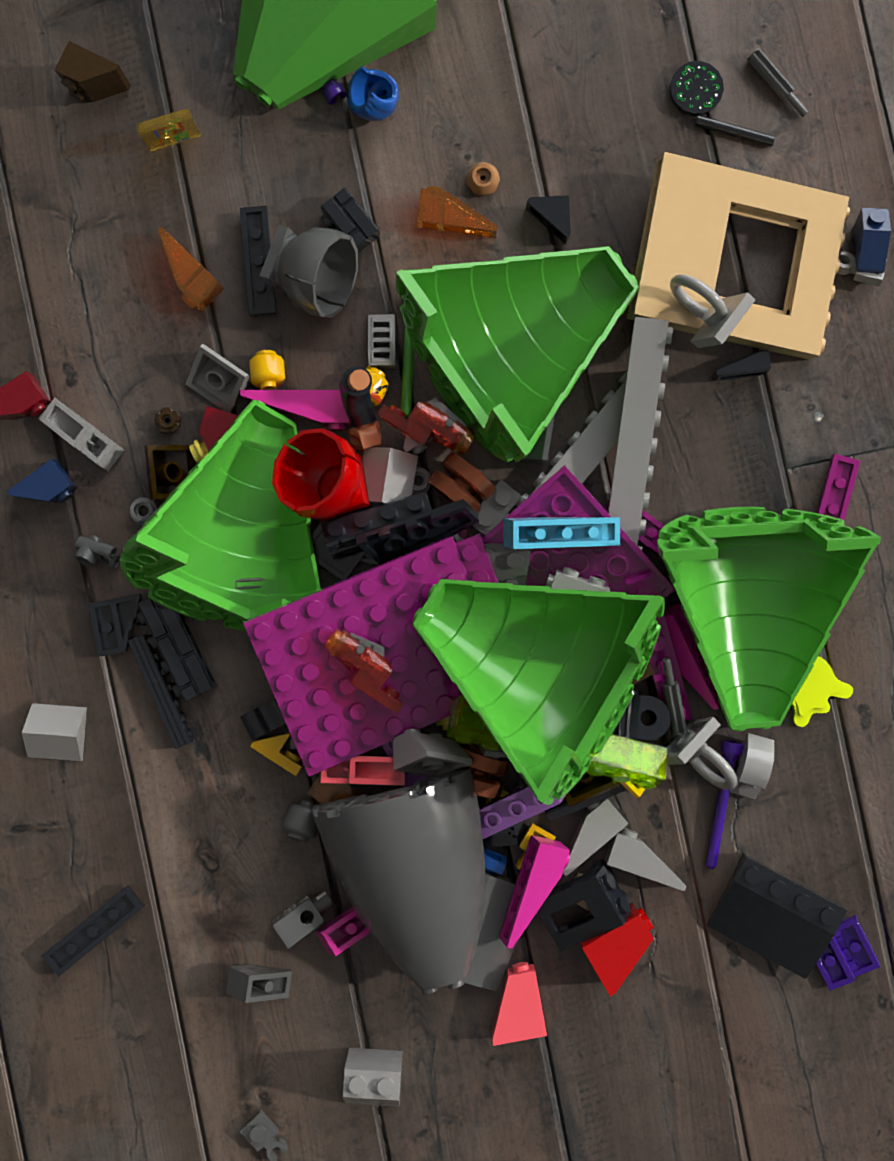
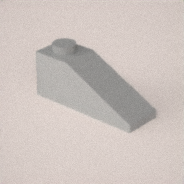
[563,799,628,876]
[604,828,686,891]

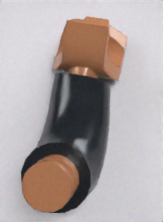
[339,366,382,452]

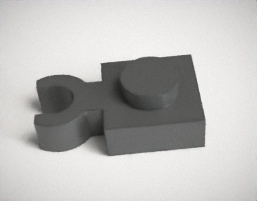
[240,1110,288,1161]

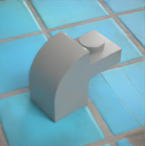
[730,733,774,799]

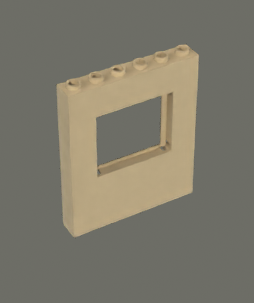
[627,152,850,360]

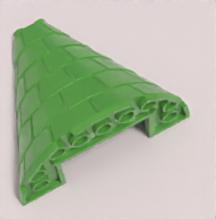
[396,246,639,462]
[120,400,321,631]
[657,507,881,731]
[413,579,665,805]

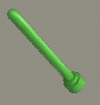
[400,294,414,418]

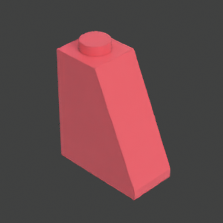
[492,962,547,1046]

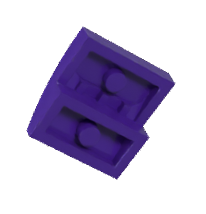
[816,915,880,991]

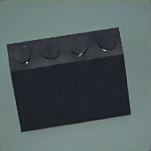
[707,853,847,979]

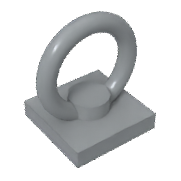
[670,274,755,348]
[656,717,737,790]

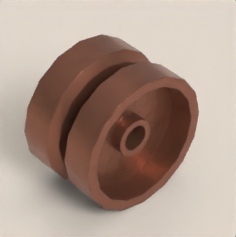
[427,452,496,513]
[456,742,511,799]

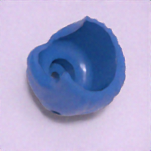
[348,66,399,121]

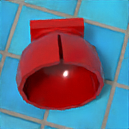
[272,428,370,522]

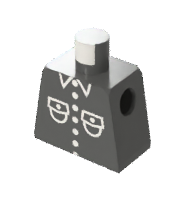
[272,891,334,949]

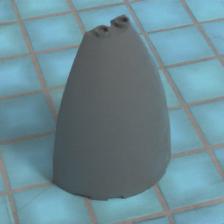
[312,768,485,994]

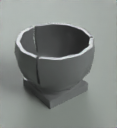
[259,225,358,318]

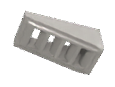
[368,314,396,369]

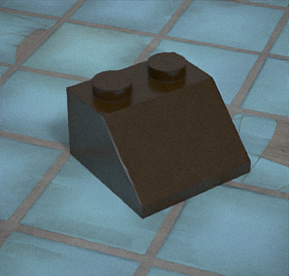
[55,41,131,102]

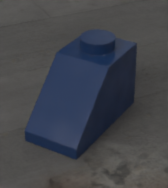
[852,208,891,273]
[7,459,77,503]

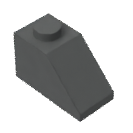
[226,964,292,1003]

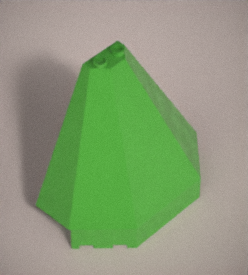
[233,0,437,110]

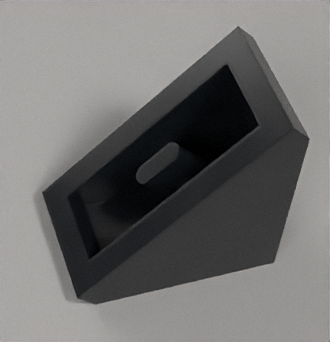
[525,195,571,244]

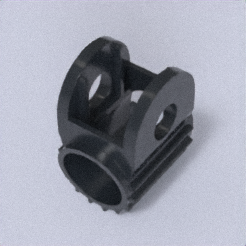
[609,691,670,745]

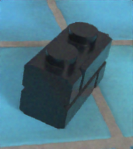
[320,187,380,253]

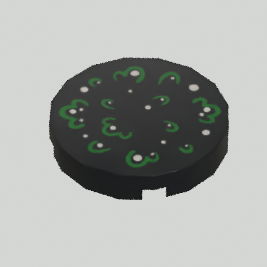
[669,61,724,117]

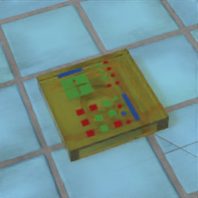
[136,108,201,152]

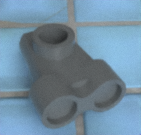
[74,535,121,569]

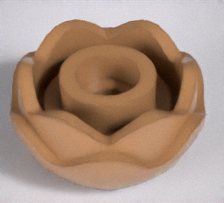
[466,162,500,196]

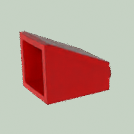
[580,903,654,997]

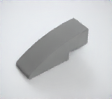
[39,398,124,471]

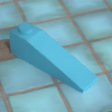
[503,517,620,549]

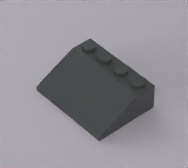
[463,872,518,992]

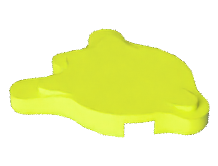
[792,656,853,727]

